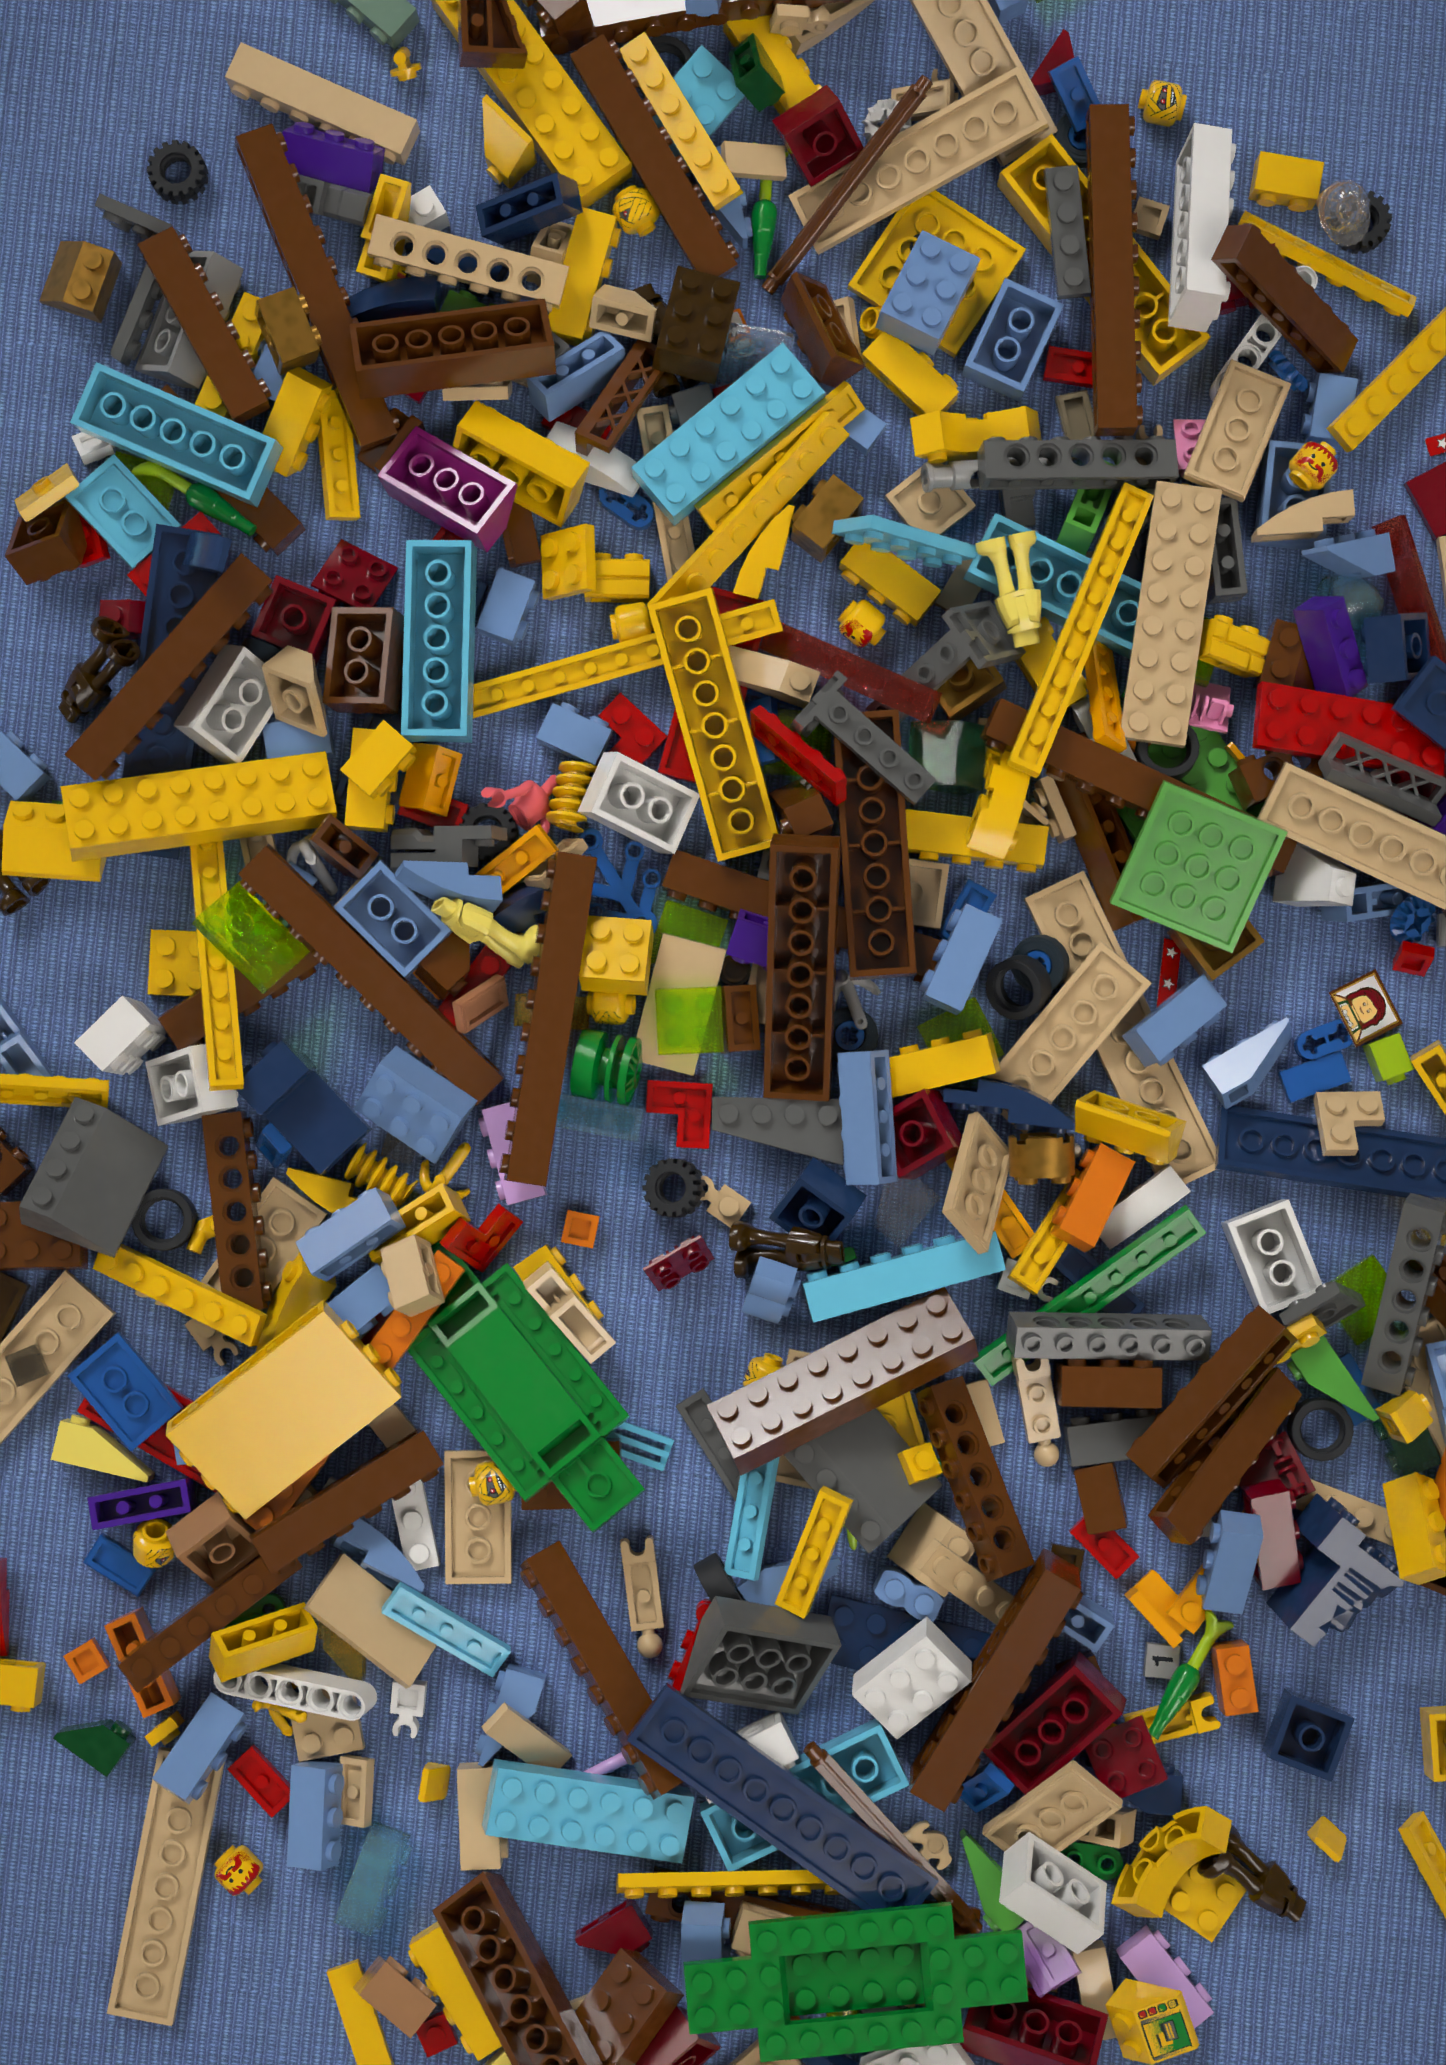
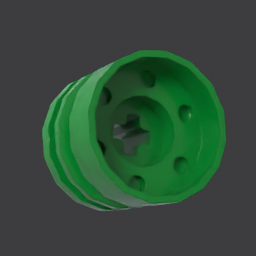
[570,1028,642,1106]

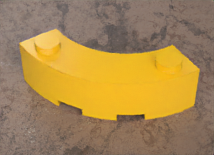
[910,406,1042,464]
[965,748,1031,859]
[254,1252,337,1354]
[1111,1806,1232,1918]

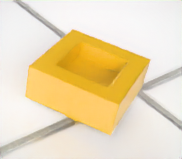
[897,1442,943,1485]
[144,1711,185,1747]

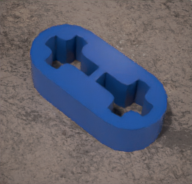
[599,487,654,531]
[1294,1019,1353,1060]

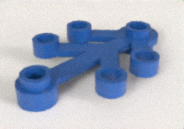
[578,828,662,933]

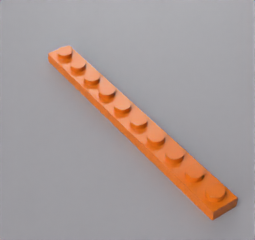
[242,1250,466,1531]

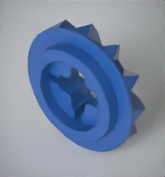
[1267,350,1309,393]
[1390,895,1436,943]

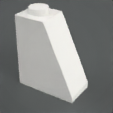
[1273,842,1356,907]

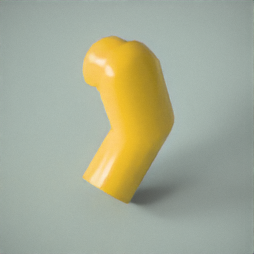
[186,1215,215,1255]

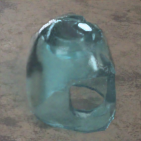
[1317,576,1385,631]

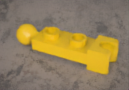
[1104,1692,1221,1744]

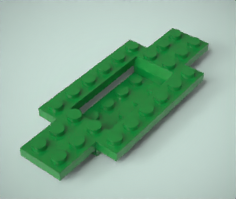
[407,1239,646,1533]
[683,1902,1028,2062]

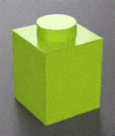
[1362,1033,1414,1085]

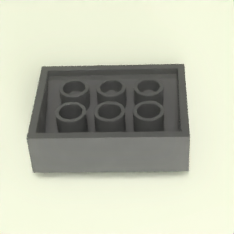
[19,1097,168,1258]
[784,1408,943,1554]
[681,1596,842,1715]

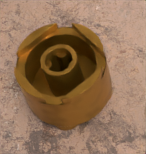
[1008,1132,1075,1185]

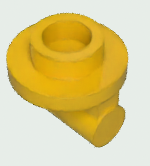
[390,47,422,81]

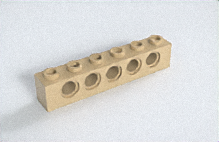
[367,214,569,312]

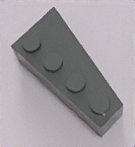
[712,1097,843,1165]

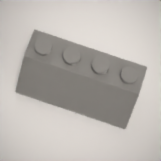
[134,251,244,389]

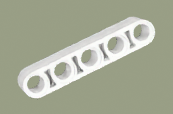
[1209,266,1318,401]
[213,1663,377,1721]

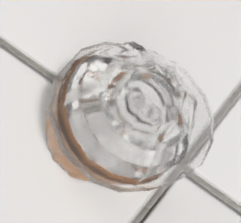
[1316,180,1370,246]

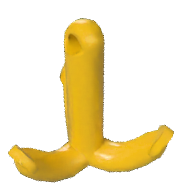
[419,1142,471,1200]
[252,1683,307,1737]

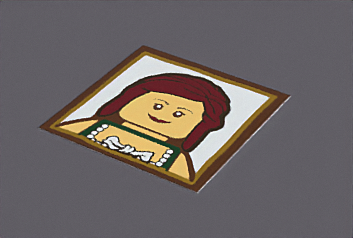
[1329,969,1403,1047]

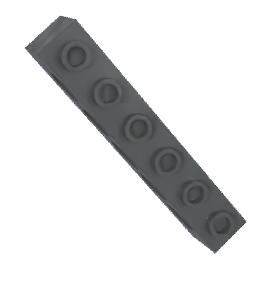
[977,436,1179,490]
[1361,1193,1446,1396]
[1006,1312,1212,1361]

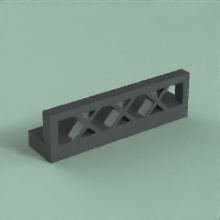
[1318,731,1446,827]

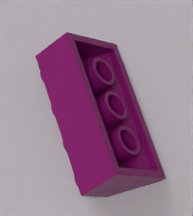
[377,426,518,553]

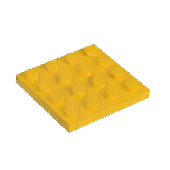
[847,190,1026,358]

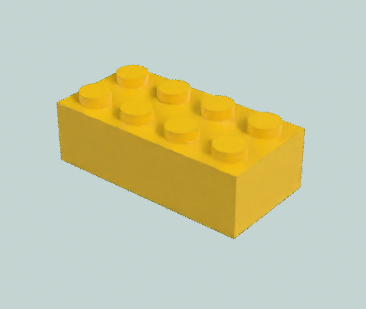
[453,400,590,528]

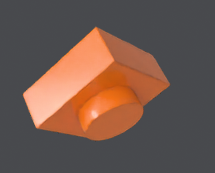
[561,1210,600,1249]
[63,1637,111,1685]

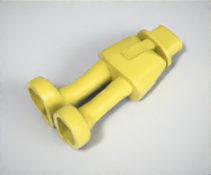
[975,530,1042,648]
[431,897,541,969]

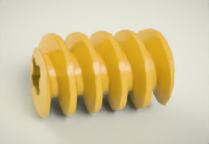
[546,761,597,833]
[344,1142,419,1208]

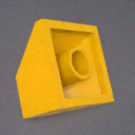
[482,94,537,189]

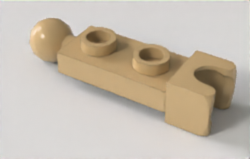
[1011,1354,1061,1467]
[620,1535,664,1658]

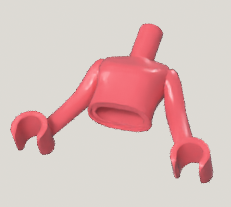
[481,775,559,834]

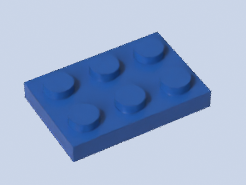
[67,1332,184,1451]

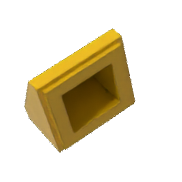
[418,1762,451,1803]
[1307,1816,1347,1862]

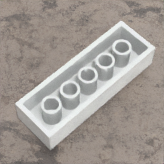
[1168,123,1236,332]

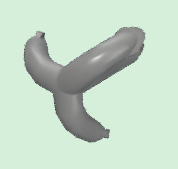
[286,833,338,895]
[834,969,881,1030]

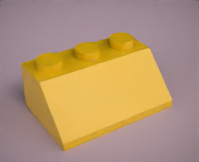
[1,801,107,882]
[1075,1090,1187,1165]

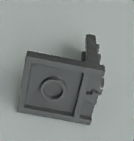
[95,193,180,367]
[865,600,1026,723]
[789,670,937,805]

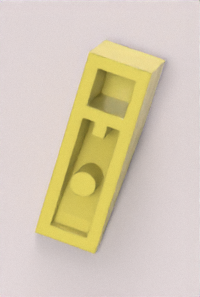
[51,1414,155,1482]

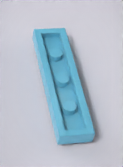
[724,1457,780,1581]
[382,1581,511,1678]

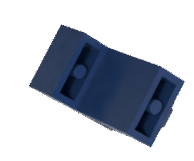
[236,1040,372,1174]
[1266,1493,1405,1647]

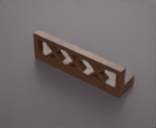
[575,339,664,456]

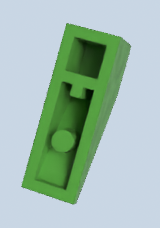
[1056,460,1115,556]
[1286,1335,1379,1422]
[959,1828,1025,1932]

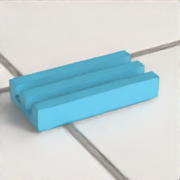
[606,1422,674,1471]

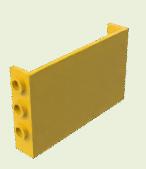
[166,1299,402,1520]

